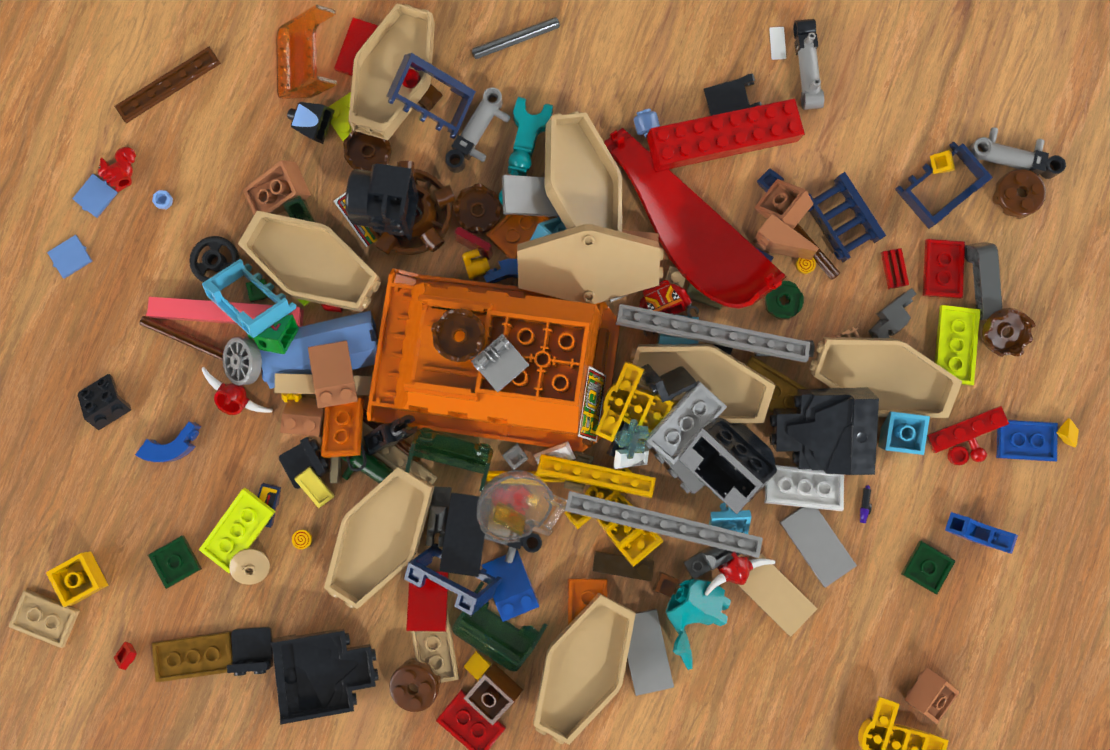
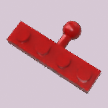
[927,406,1009,462]

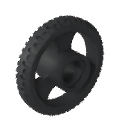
[189,236,240,282]

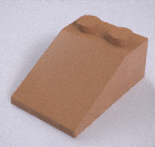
[243,160,311,215]
[753,214,819,260]
[308,340,358,408]

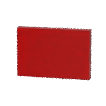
[334,17,378,76]
[923,239,965,299]
[406,571,449,632]
[436,689,506,750]

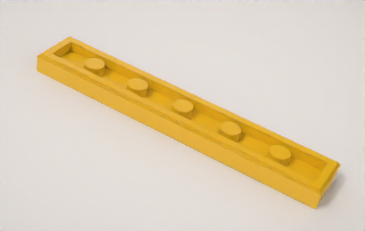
[537,454,656,498]

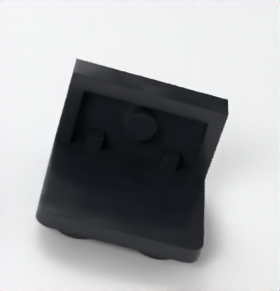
[641,364,697,403]
[78,374,131,430]
[279,437,330,489]
[227,627,273,676]

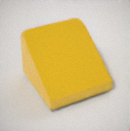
[930,150,955,174]
[1056,418,1079,447]
[464,651,491,680]

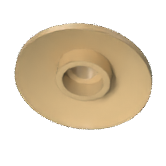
[229,549,270,585]

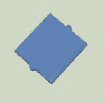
[72,174,118,218]
[47,235,92,279]

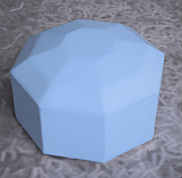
[152,190,173,210]

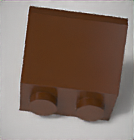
[463,663,523,726]

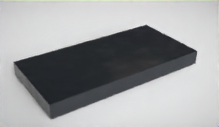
[439,493,491,577]

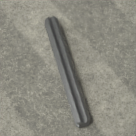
[472,17,560,59]

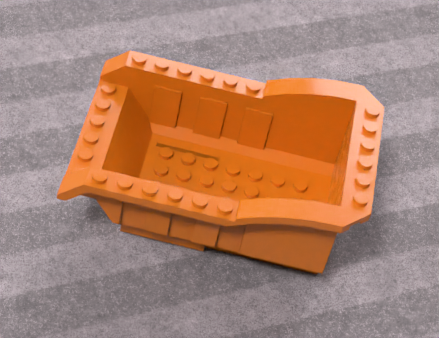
[367,268,621,452]

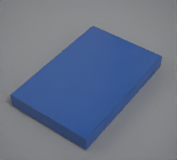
[996,420,1058,462]

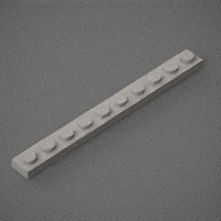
[616,304,810,363]
[565,491,763,558]

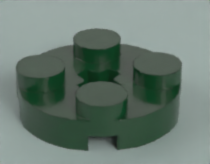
[764,281,804,319]

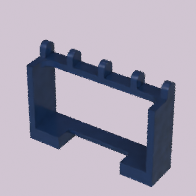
[387,53,476,139]
[895,142,993,229]
[404,543,502,616]

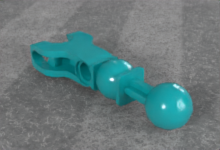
[499,97,553,206]

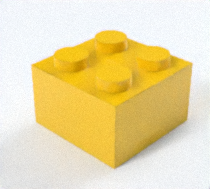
[46,551,109,608]

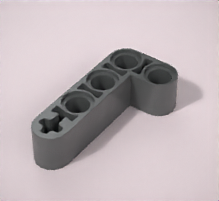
[965,242,1002,320]

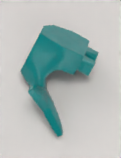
[666,579,731,670]

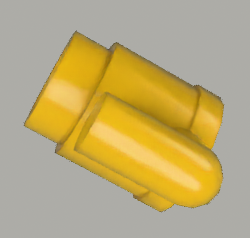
[462,248,490,280]

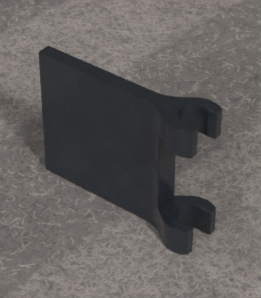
[703,73,762,116]

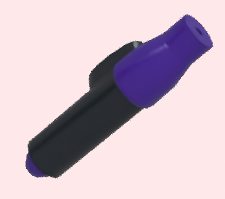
[860,485,872,523]

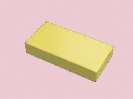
[294,466,335,508]

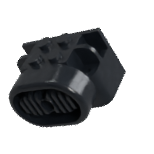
[345,164,419,240]
[679,418,777,514]

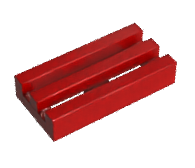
[881,248,909,289]

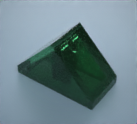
[283,196,316,223]

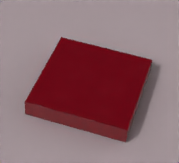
[454,227,493,260]

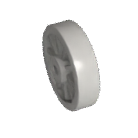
[223,337,262,385]

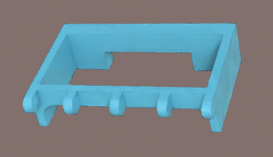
[202,259,296,338]

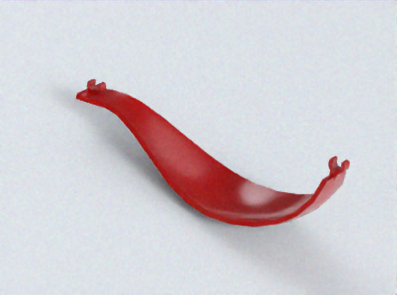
[604,128,787,309]

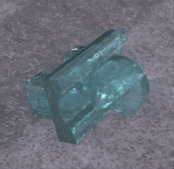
[614,419,649,459]

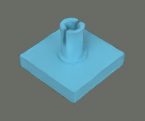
[709,503,751,534]

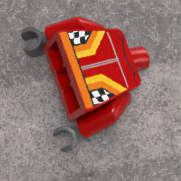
[639,280,699,337]

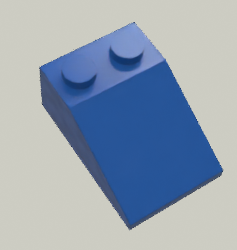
[482,550,540,622]

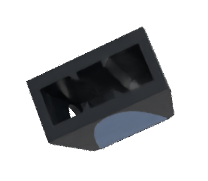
[287,102,335,144]

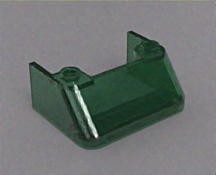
[405,428,494,492]
[452,582,548,672]

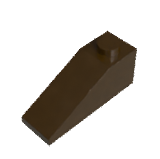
[592,551,654,581]

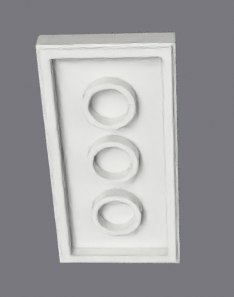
[764,465,844,511]

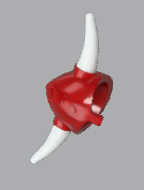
[201,367,273,415]
[705,552,775,596]

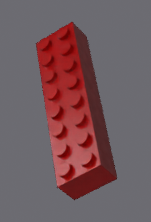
[646,98,805,172]

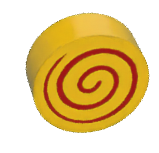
[796,257,816,274]
[292,530,313,549]

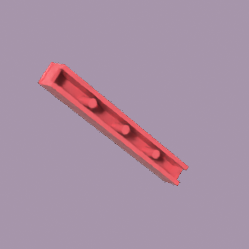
[146,297,304,327]

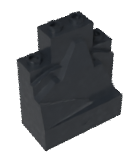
[769,387,879,475]
[271,629,379,725]

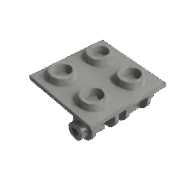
[471,334,529,392]

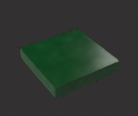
[148,535,202,589]
[901,541,955,595]

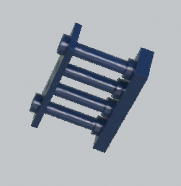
[808,172,886,263]

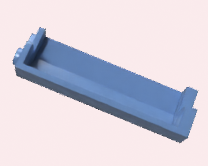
[259,310,378,389]

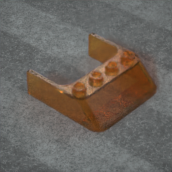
[276,5,337,99]

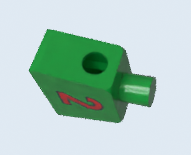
[248,315,299,354]

